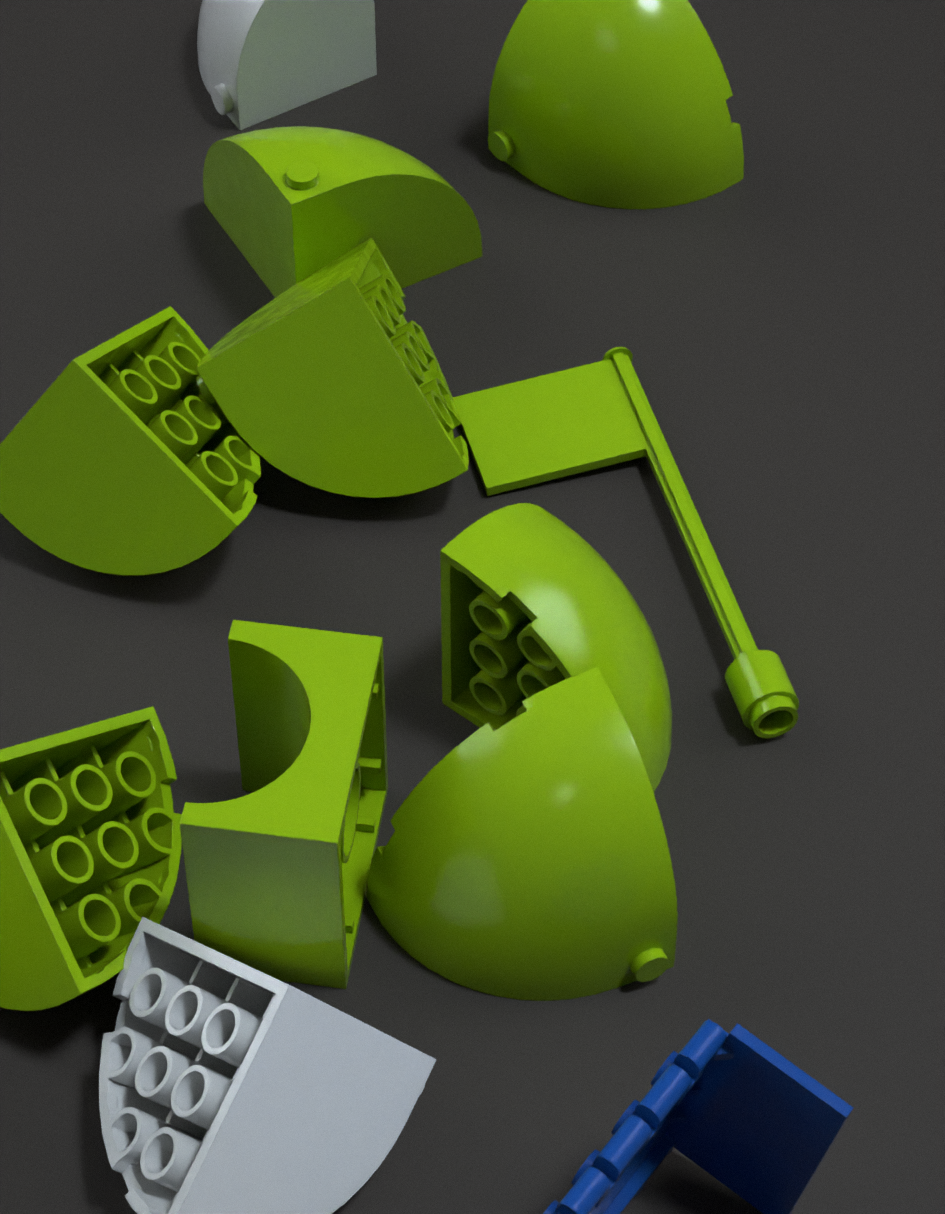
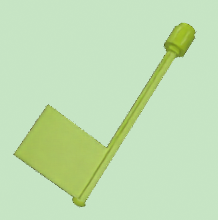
[453,347,799,738]

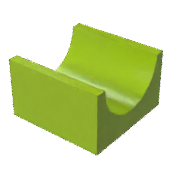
[180,620,388,989]

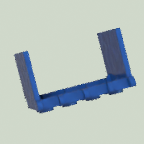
[543,1019,854,1214]

